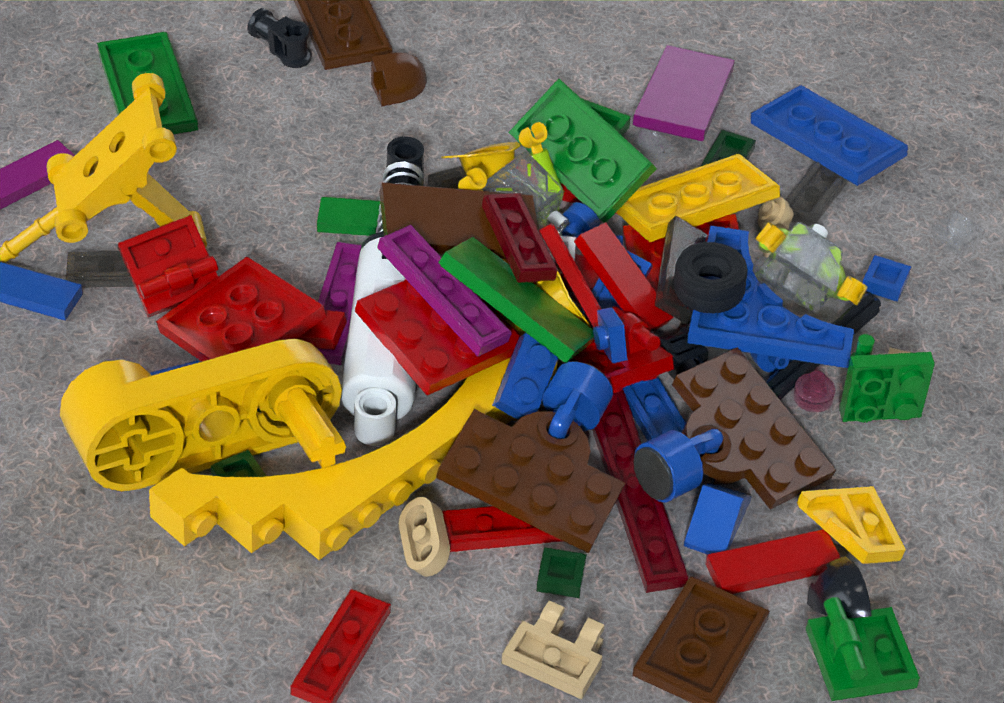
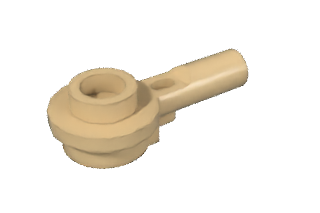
[758,197,793,265]

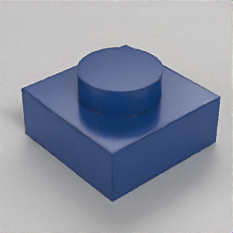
[863,255,911,302]
[593,307,628,364]

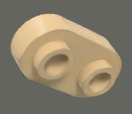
[399,497,450,577]

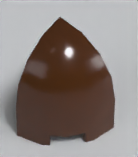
[371,52,427,106]

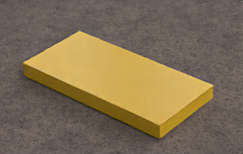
[616,154,780,242]

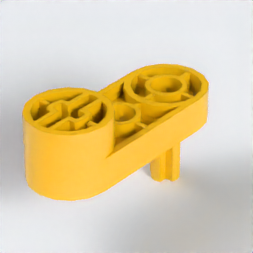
[60,339,346,492]

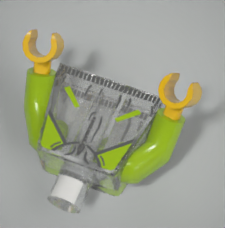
[458,122,569,235]
[755,222,868,314]

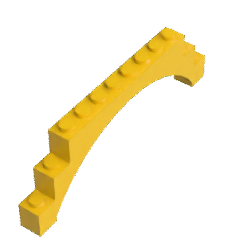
[149,259,558,560]

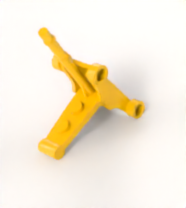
[0,73,207,263]

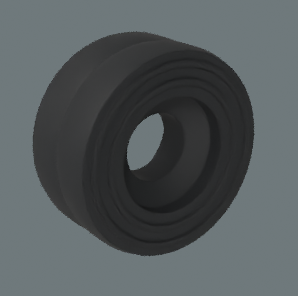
[674,242,748,313]

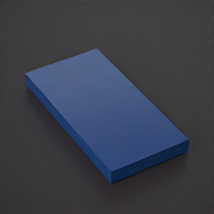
[751,85,908,186]

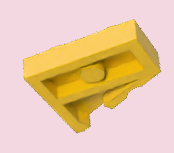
[797,486,906,564]

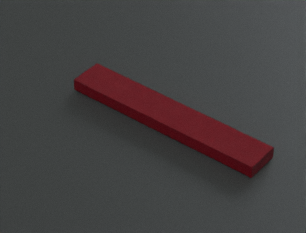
[592,390,689,593]

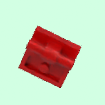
[118,215,218,318]
[565,307,674,393]

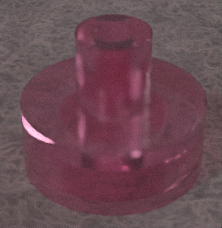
[793,371,835,412]

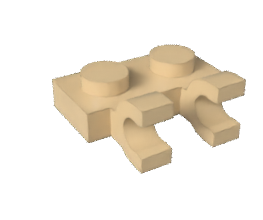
[502,600,604,699]

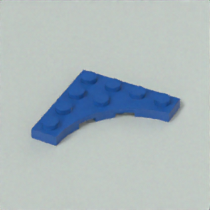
[687,226,854,368]

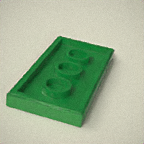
[97,32,198,135]
[508,78,657,223]
[438,237,594,363]

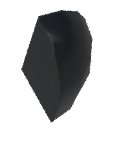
[807,556,872,618]

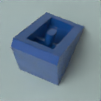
[684,483,752,555]

